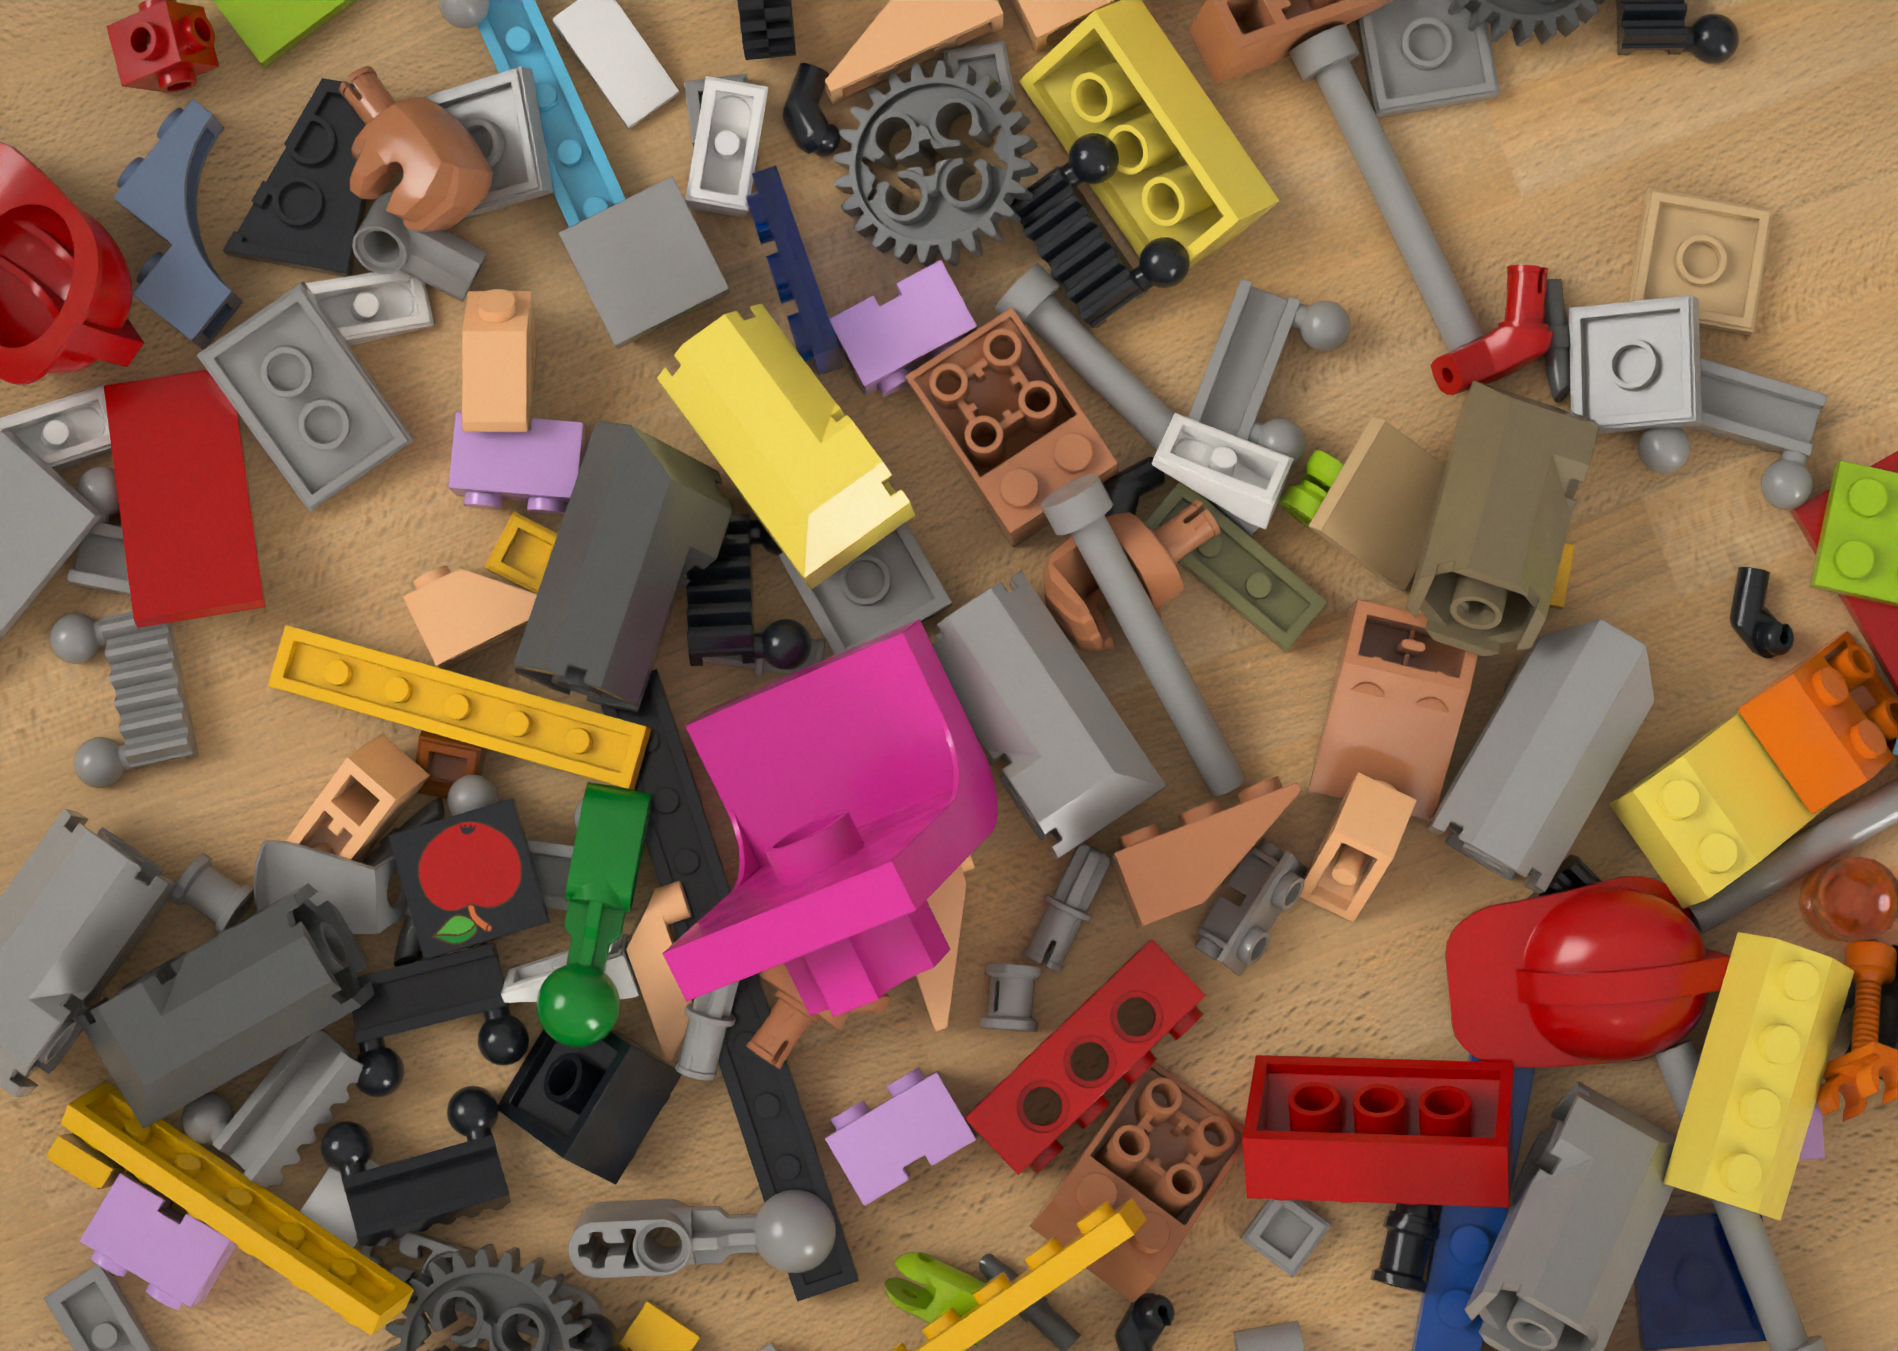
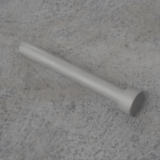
[1289,24,1484,352]
[994,263,1259,536]
[1040,474,1246,796]
[1688,777,1898,934]
[1655,1040,1827,1351]

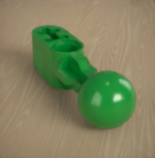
[536,782,652,1047]

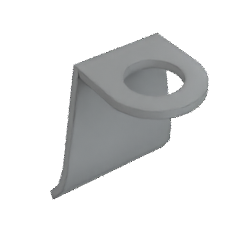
[253,840,407,934]

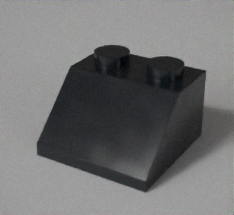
[498,1029,682,1185]

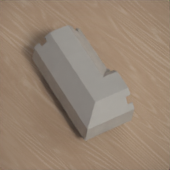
[930,571,1166,860]
[1426,619,1654,893]
[0,809,177,1097]
[1465,1081,1676,1351]

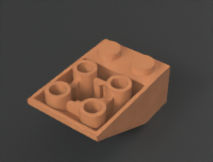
[905,307,1118,547]
[1308,599,1478,821]
[1110,776,1301,929]
[1029,1062,1244,1303]

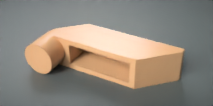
[626,880,695,1062]

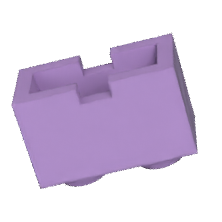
[828,260,977,397]
[448,412,589,515]
[825,1067,976,1206]
[80,1171,237,1310]

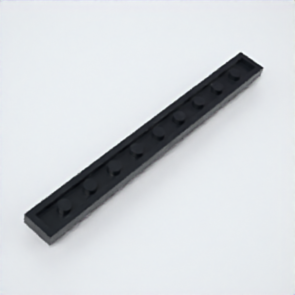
[601,669,859,1302]

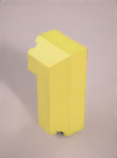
[657,303,915,590]

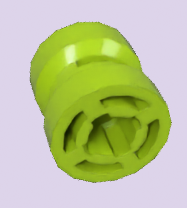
[1278,450,1344,534]

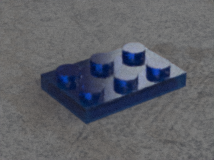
[745,165,843,376]

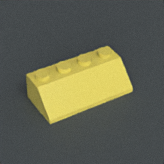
[1019,0,1279,268]
[1663,932,1854,1221]

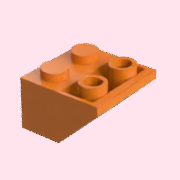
[1737,631,1898,814]

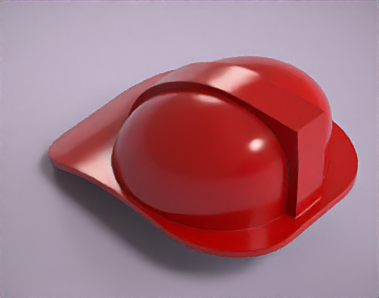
[0,142,144,385]
[1445,876,1730,1068]

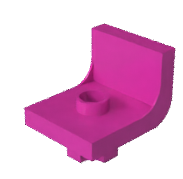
[662,619,998,1017]

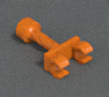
[1817,941,1898,1122]

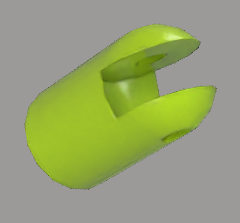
[885,1252,987,1347]

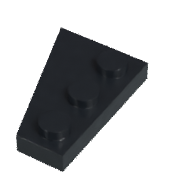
[223,78,367,277]

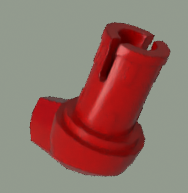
[1431,265,1554,395]

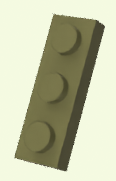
[1144,482,1328,653]

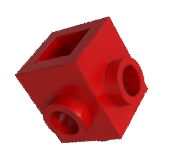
[106,0,219,93]

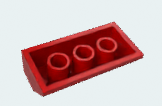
[1242,1055,1514,1208]

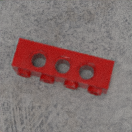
[965,939,1206,1175]

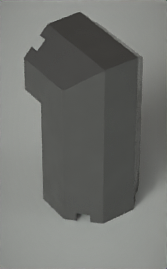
[513,421,733,712]
[76,883,374,1129]

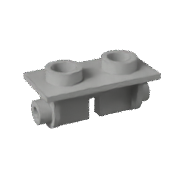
[1195,839,1308,976]

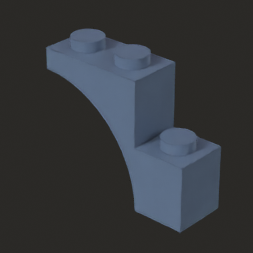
[113,99,243,350]

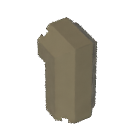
[1407,380,1599,657]

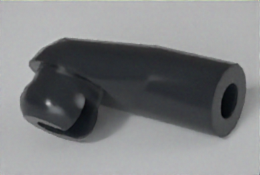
[783,63,840,157]
[1102,457,1165,517]
[1115,1293,1175,1351]

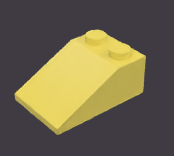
[1609,711,1833,909]

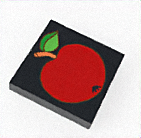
[388,798,551,960]

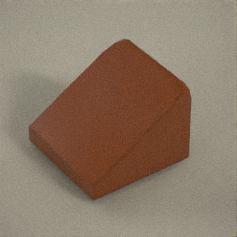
[416,730,487,799]

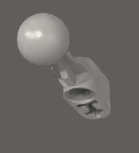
[568,1190,836,1278]

